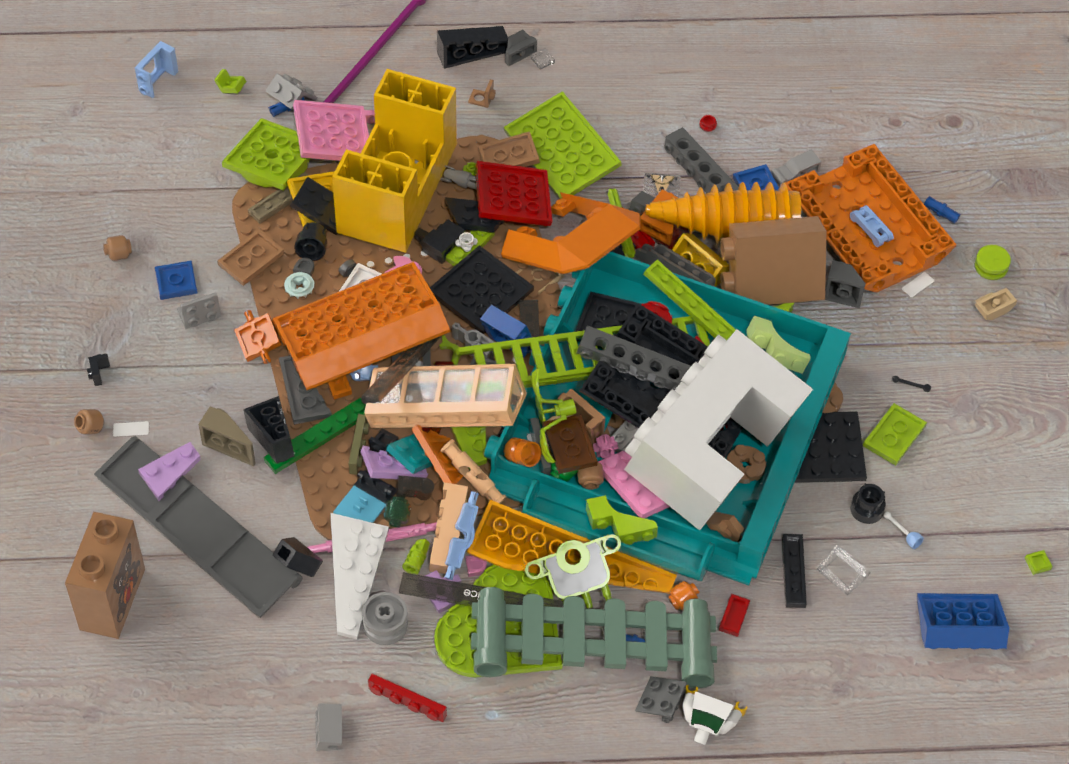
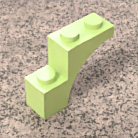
[746,316,810,374]

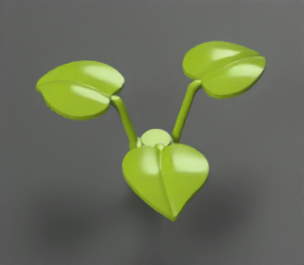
[531,369,576,463]

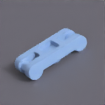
[850,205,894,247]

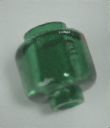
[384,497,412,528]

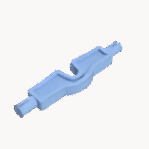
[444,491,479,580]

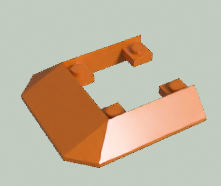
[501,192,641,274]

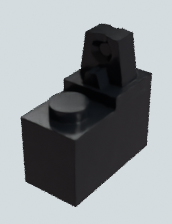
[414,219,465,264]

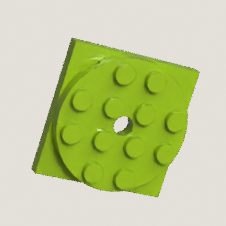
[222,118,311,190]

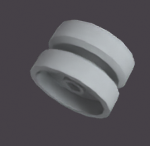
[362,592,408,645]

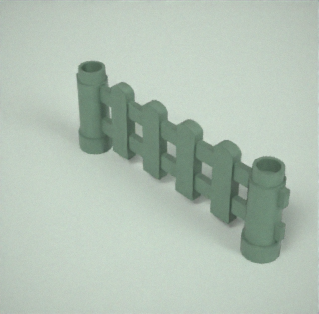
[471,587,717,689]

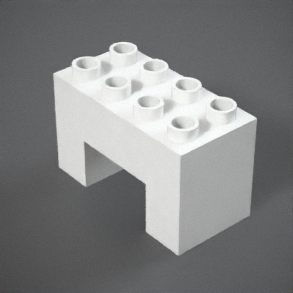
[624,329,813,530]

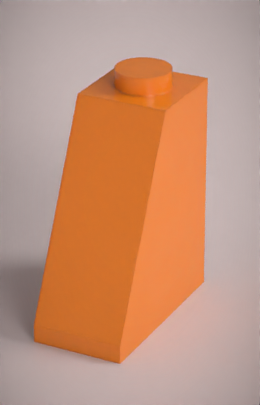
[640,189,678,245]

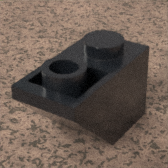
[272,537,323,577]

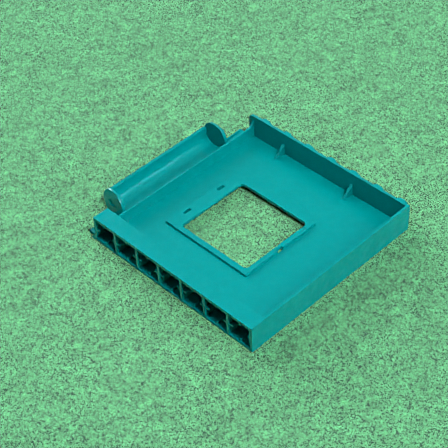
[484,252,851,586]

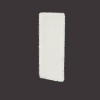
[902,272,934,297]
[113,421,149,437]

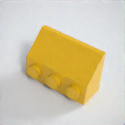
[672,233,729,287]

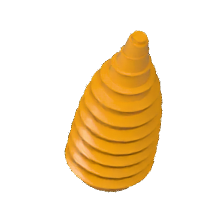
[645,182,801,245]

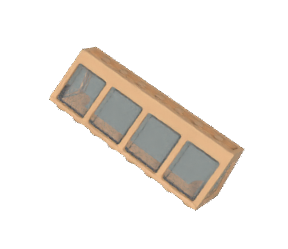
[364,364,527,428]

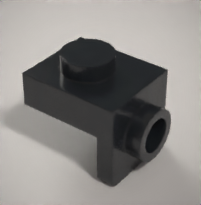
[87,354,110,386]
[369,428,399,455]

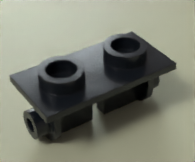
[354,470,398,504]

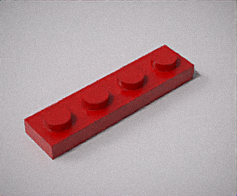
[368,674,447,722]

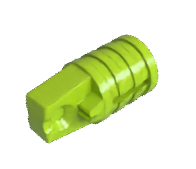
[402,539,430,575]

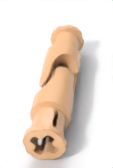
[440,439,507,504]

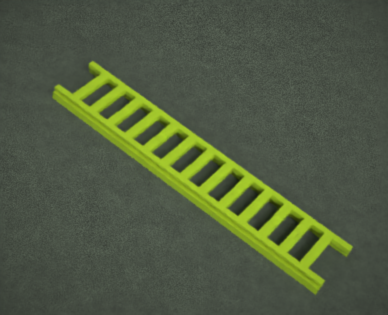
[456,316,710,396]

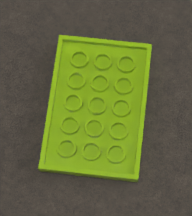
[503,91,622,199]

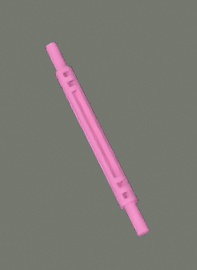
[307,522,437,553]

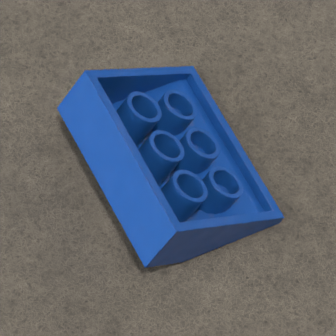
[917,593,1010,650]

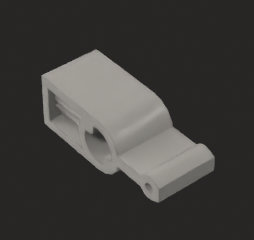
[772,149,821,185]
[452,323,495,360]

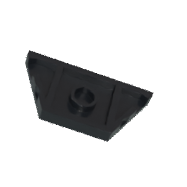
[445,197,505,233]

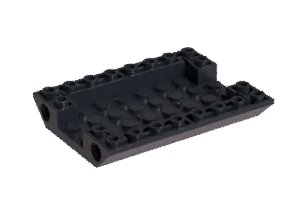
[579,303,744,458]

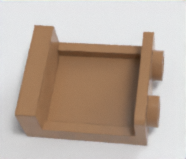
[558,389,605,447]

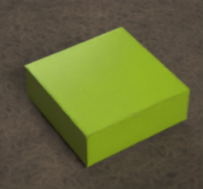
[1025,550,1053,575]

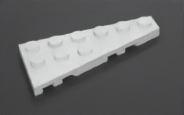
[331,513,389,639]

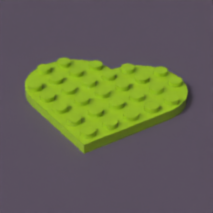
[434,564,563,678]

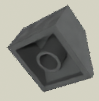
[825,260,865,308]

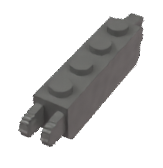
[635,244,716,287]

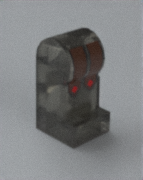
[396,475,434,502]

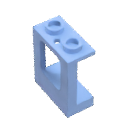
[135,41,178,98]

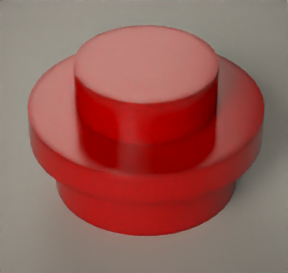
[699,115,717,132]

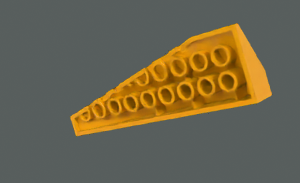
[467,500,677,594]

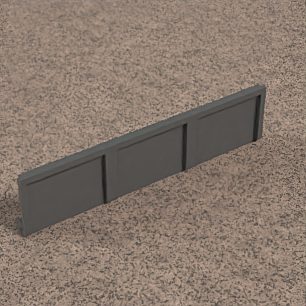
[94,436,303,618]

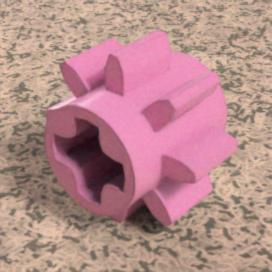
[593,434,618,459]

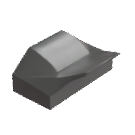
[505,29,537,66]

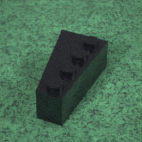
[437,26,508,69]
[243,396,295,463]

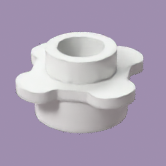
[455,232,478,252]

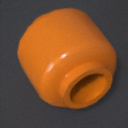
[668,581,700,611]

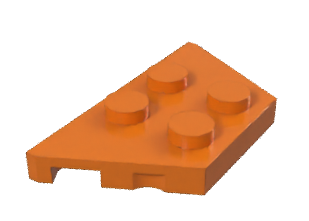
[412,425,469,484]

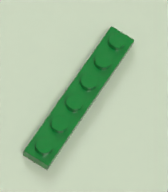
[264,398,366,474]

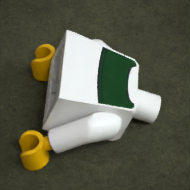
[683,685,748,745]

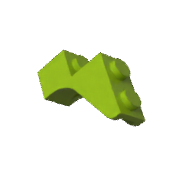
[586,495,658,545]

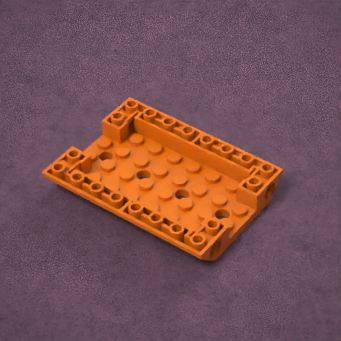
[785,144,956,293]
[273,261,451,390]

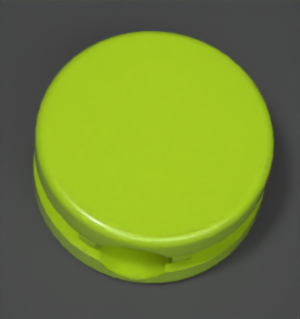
[974,245,1011,280]

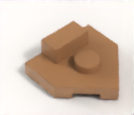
[706,512,744,542]

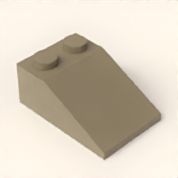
[198,406,256,467]

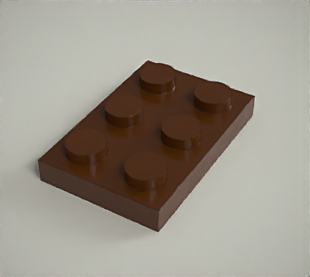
[543,414,598,474]

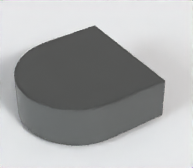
[293,258,315,276]

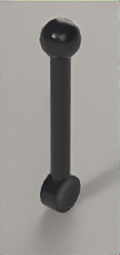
[892,375,931,392]

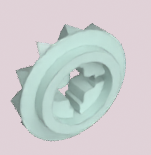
[284,272,314,299]

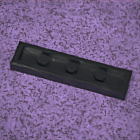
[782,534,807,608]

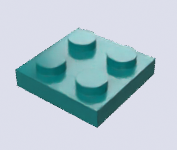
[386,434,433,474]

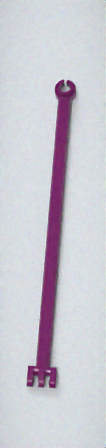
[323,0,426,103]

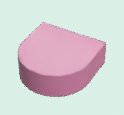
[465,555,487,577]

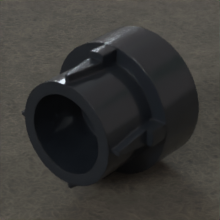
[294,222,328,261]
[850,483,886,524]

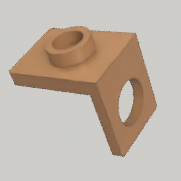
[468,79,496,108]

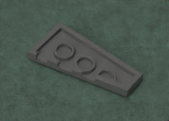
[279,355,332,424]

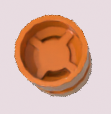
[504,437,541,467]

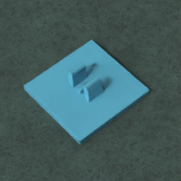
[333,486,389,523]

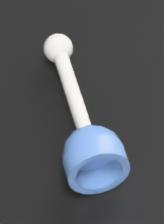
[884,511,924,549]

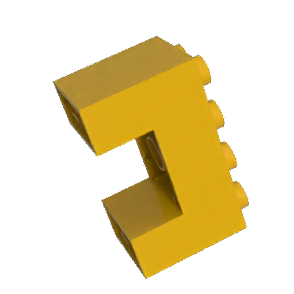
[332,69,457,253]

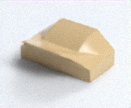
[975,288,1017,320]

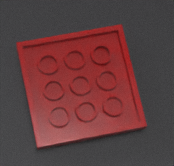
[475,161,553,226]

